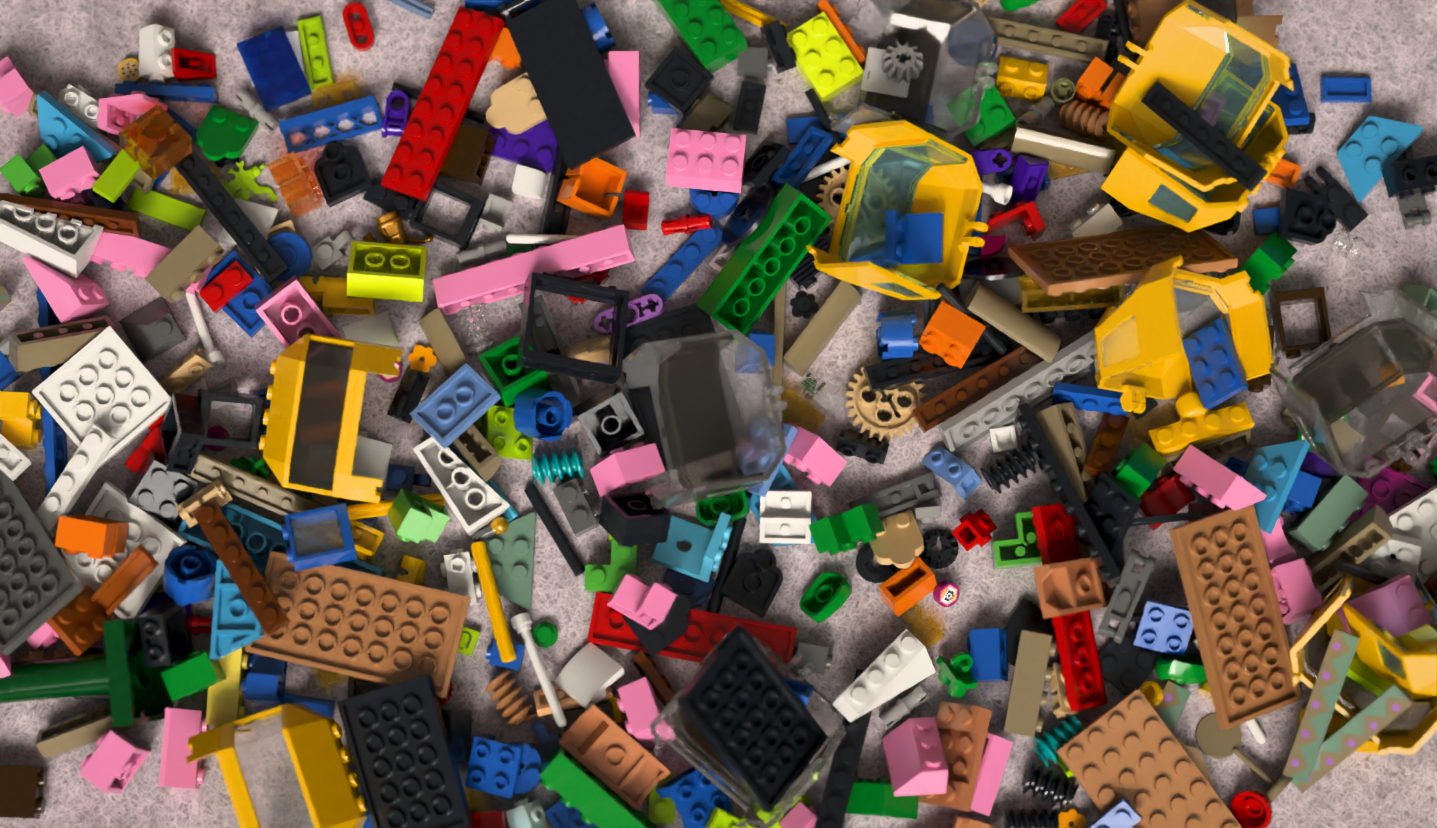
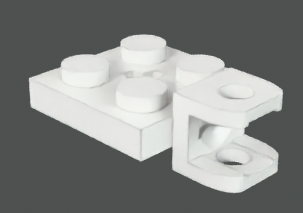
[1357,533,1424,585]

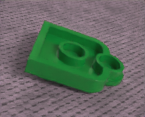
[196,104,259,161]

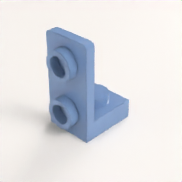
[922,444,982,500]

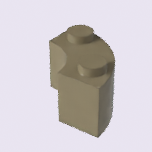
[668,93,734,148]

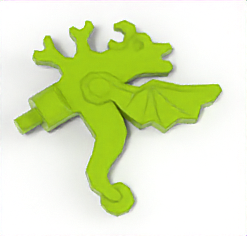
[223,161,277,203]

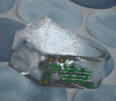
[791,371,846,423]

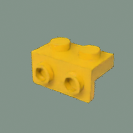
[996,56,1049,102]
[325,520,385,563]

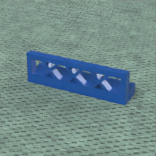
[278,95,383,155]

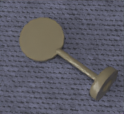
[1195,713,1293,804]

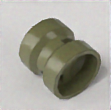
[1049,78,1076,108]

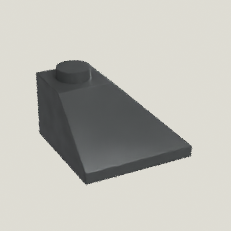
[119,297,187,364]

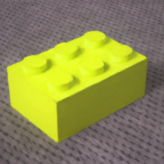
[786,12,864,105]
[347,241,427,302]

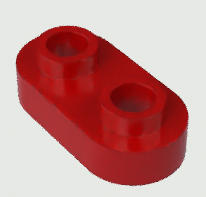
[342,2,375,52]

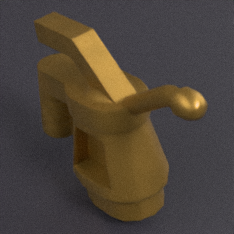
[362,210,433,245]

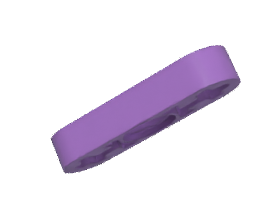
[594,294,665,335]

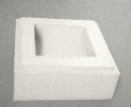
[989,425,1018,454]

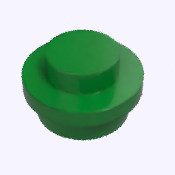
[532,622,558,648]

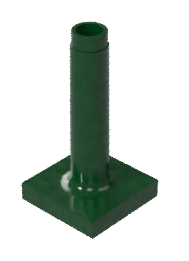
[0,618,174,727]

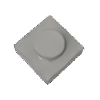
[913,506,941,525]

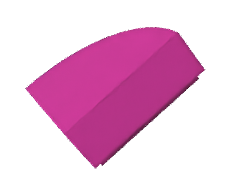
[980,235,1006,260]

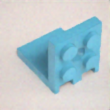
[651,512,733,583]

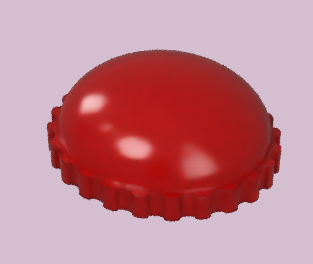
[1230,789,1273,828]

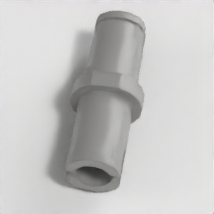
[235,88,280,133]
[1016,96,1055,126]
[457,239,508,266]
[879,685,929,729]

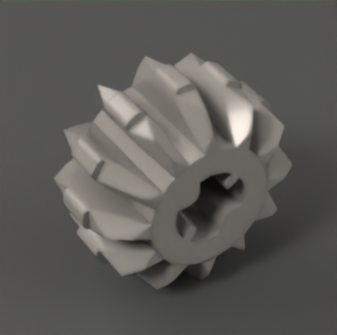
[881,41,924,84]

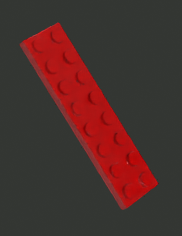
[380,6,505,202]
[1032,504,1108,712]
[587,592,797,678]

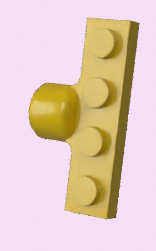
[1148,391,1254,455]

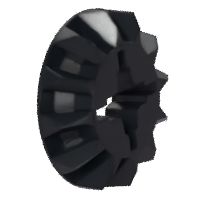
[919,528,959,569]
[855,544,896,583]

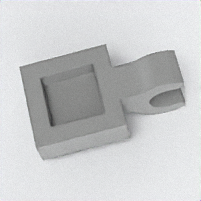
[311,230,354,271]

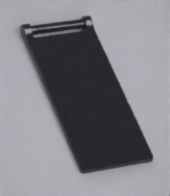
[498,0,636,170]

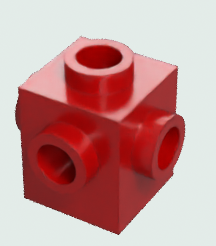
[952,508,997,552]

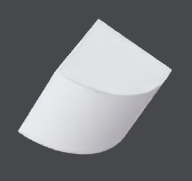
[512,165,548,199]

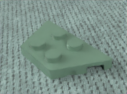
[483,512,536,610]

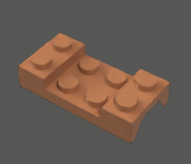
[1033,558,1112,619]
[558,701,671,811]
[918,701,992,812]

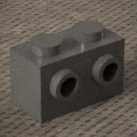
[553,478,600,538]

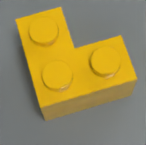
[0,391,43,450]

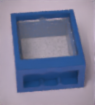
[281,503,357,571]

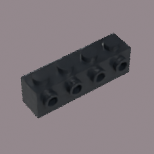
[1381,155,1437,200]

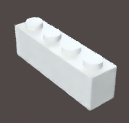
[0,200,103,279]
[413,437,510,537]
[832,628,936,723]

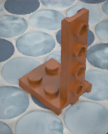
[46,545,159,657]

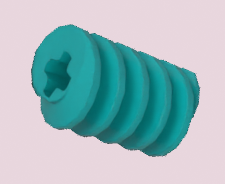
[531,448,585,485]
[1033,715,1084,768]

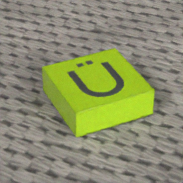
[458,627,481,657]

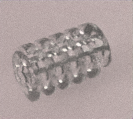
[457,303,497,358]

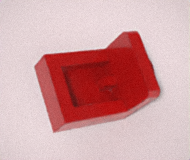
[622,190,649,231]

